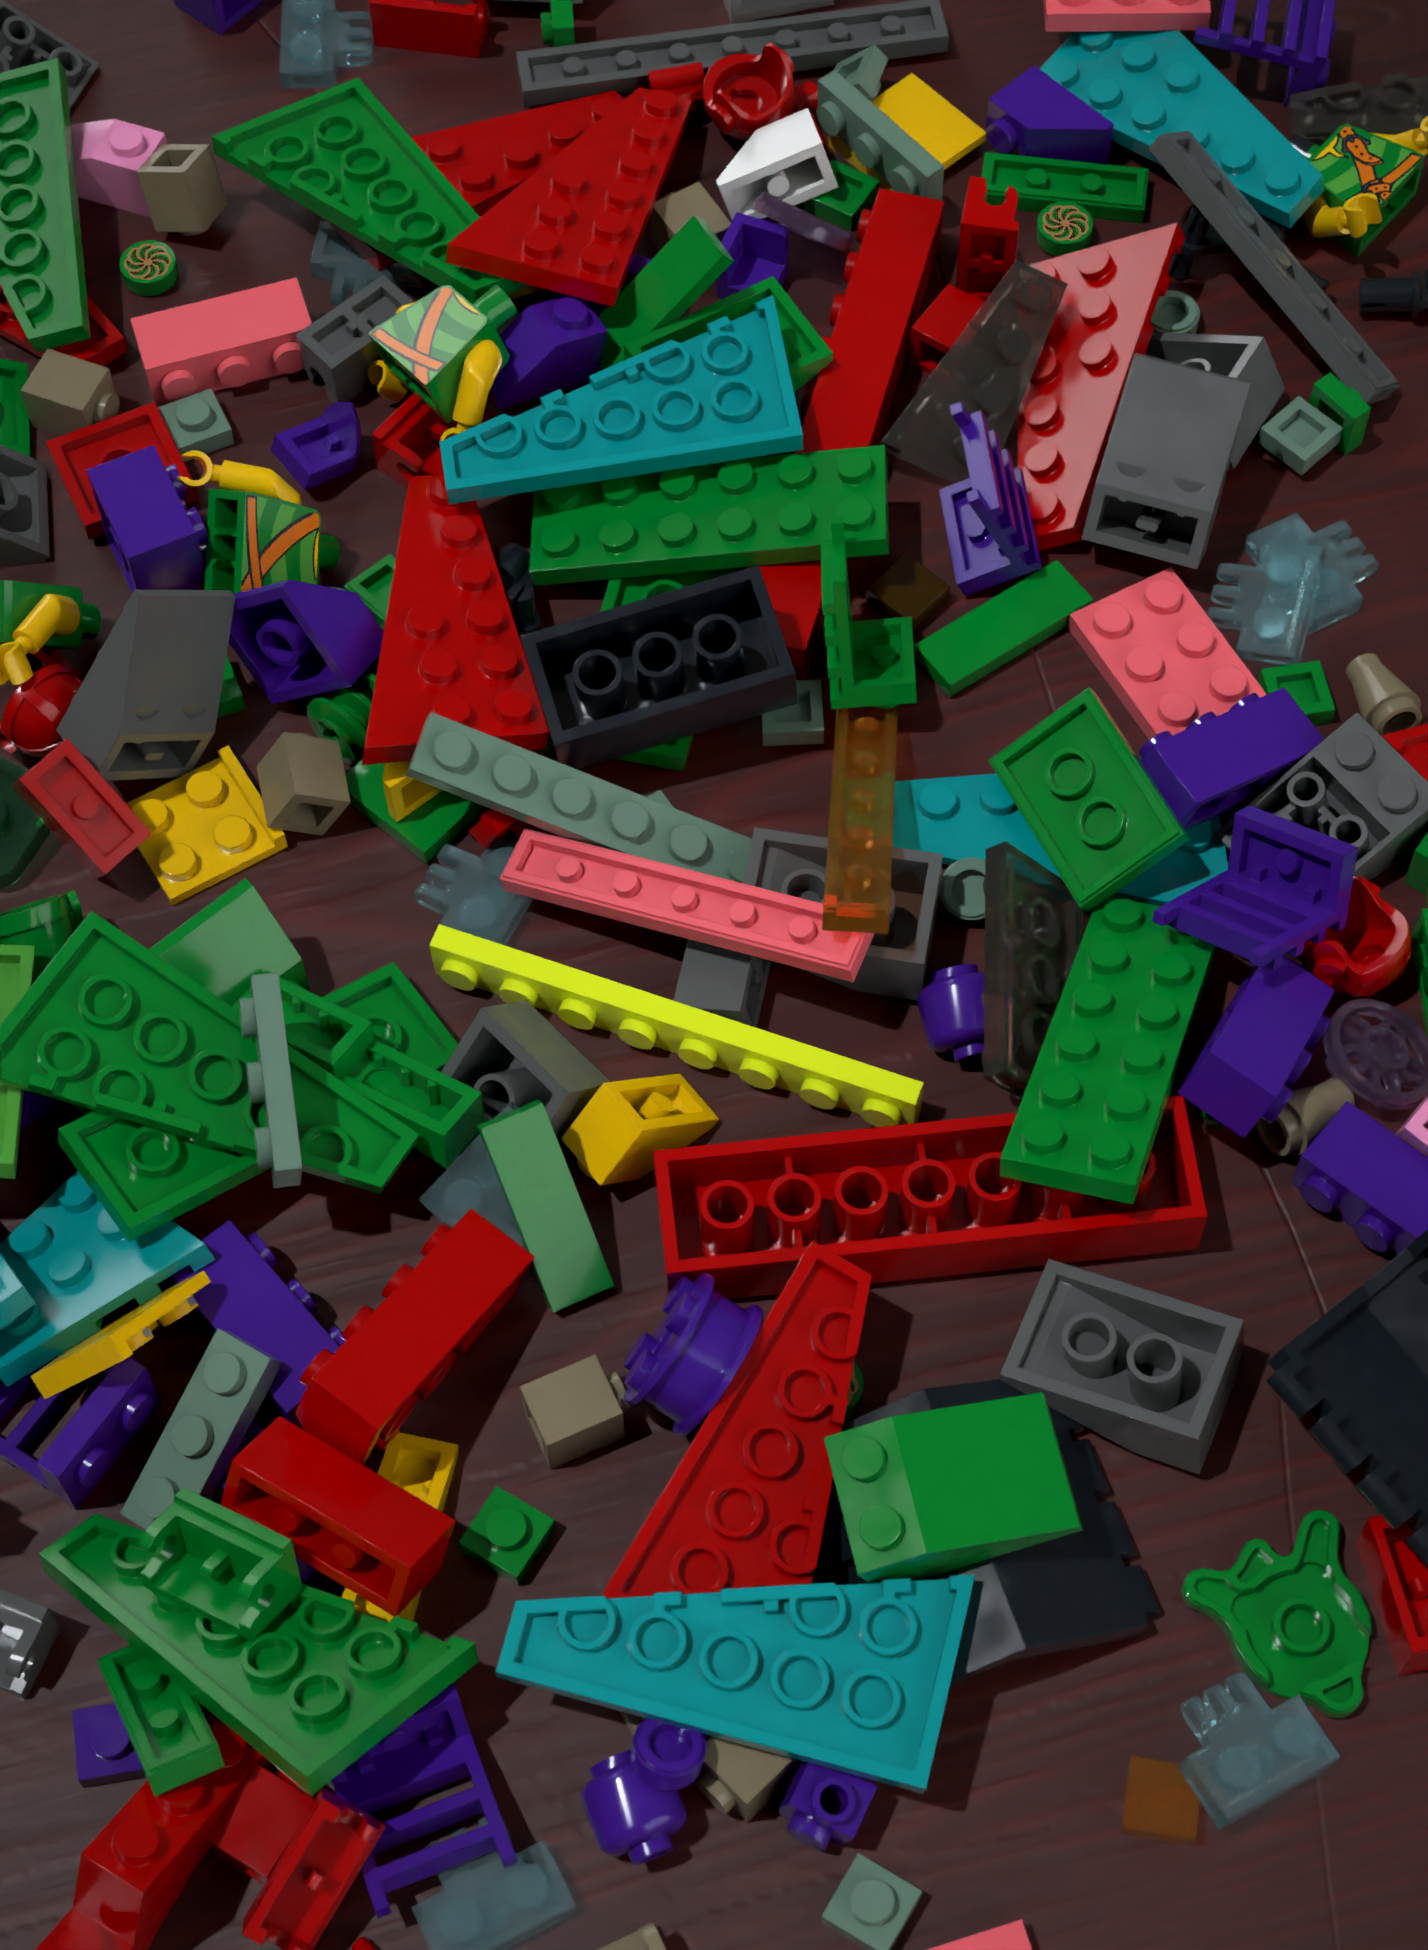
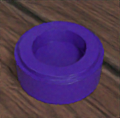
[630,1718,706,1791]

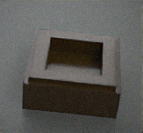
[866,553,950,631]

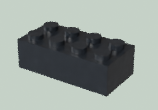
[520,565,798,770]

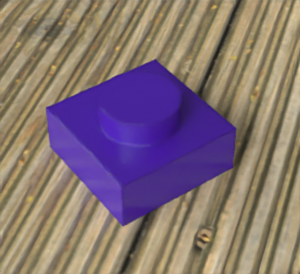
[72,1703,146,1788]

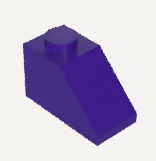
[985,65,1114,164]
[488,295,608,410]

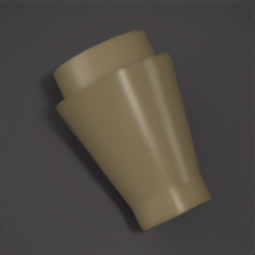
[1346,653,1422,736]
[1255,1077,1355,1156]

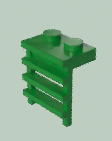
[821,517,917,709]

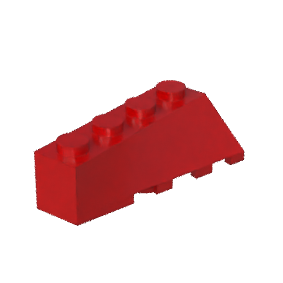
[295,1208,535,1466]

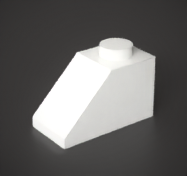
[716,108,838,220]

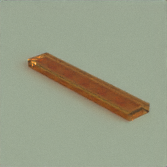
[822,706,898,934]

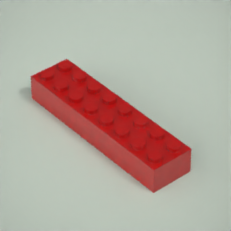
[653,1096,1208,1299]

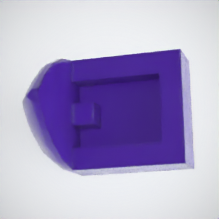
[271,402,362,490]

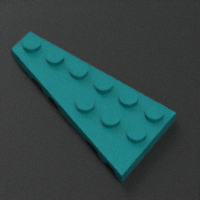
[1040,30,1324,228]
[439,295,803,504]
[841,773,1228,906]
[0,1170,216,1387]
[496,1575,975,1794]

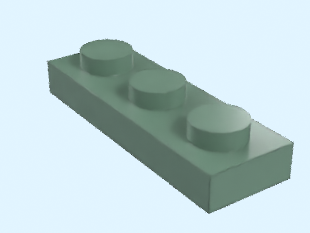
[816,70,944,200]
[239,972,302,1188]
[120,1328,283,1541]

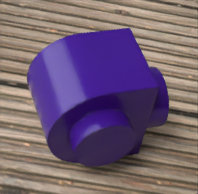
[779,1761,877,1850]

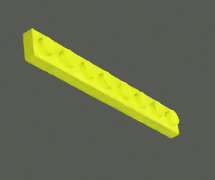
[429,924,924,1127]

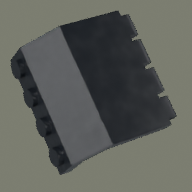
[1266,1229,1428,1569]
[825,1379,1161,1689]

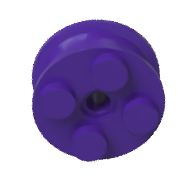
[623,1273,763,1437]

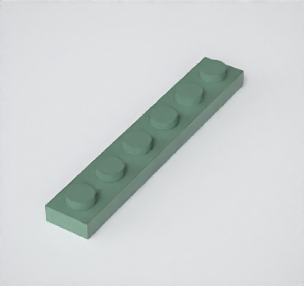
[406,712,752,883]

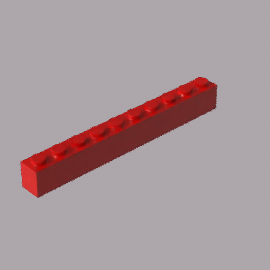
[746,188,945,680]

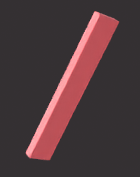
[499,828,877,982]

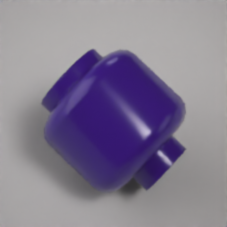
[917,964,1008,1063]
[580,1750,687,1866]

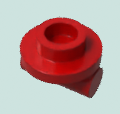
[648,62,704,111]

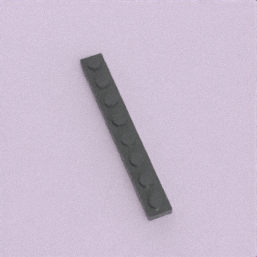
[516,0,949,107]

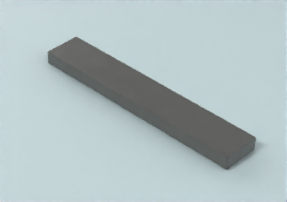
[1148,131,1400,405]

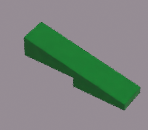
[232,971,484,1169]

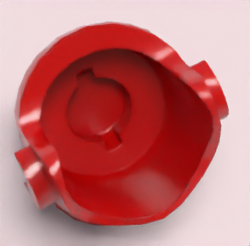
[702,42,797,142]
[0,649,82,757]
[1301,876,1411,997]

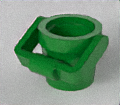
[0,890,83,982]

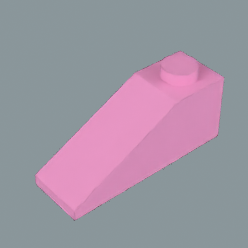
[71,119,167,218]

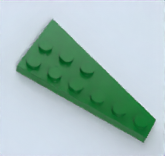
[0,58,91,352]
[211,77,526,303]
[0,911,420,1194]
[39,1514,479,1796]

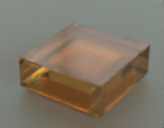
[1120,1755,1203,1846]

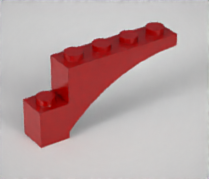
[35,1711,271,1950]

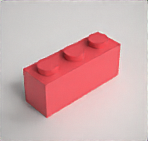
[130,277,312,406]

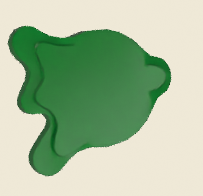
[1181,1510,1372,1718]

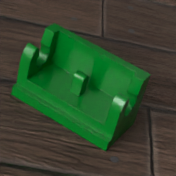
[139,1487,303,1641]

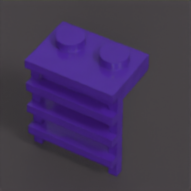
[1193,0,1336,112]
[939,401,1042,596]
[1152,805,1358,970]
[0,1348,162,1510]
[332,1682,518,1918]

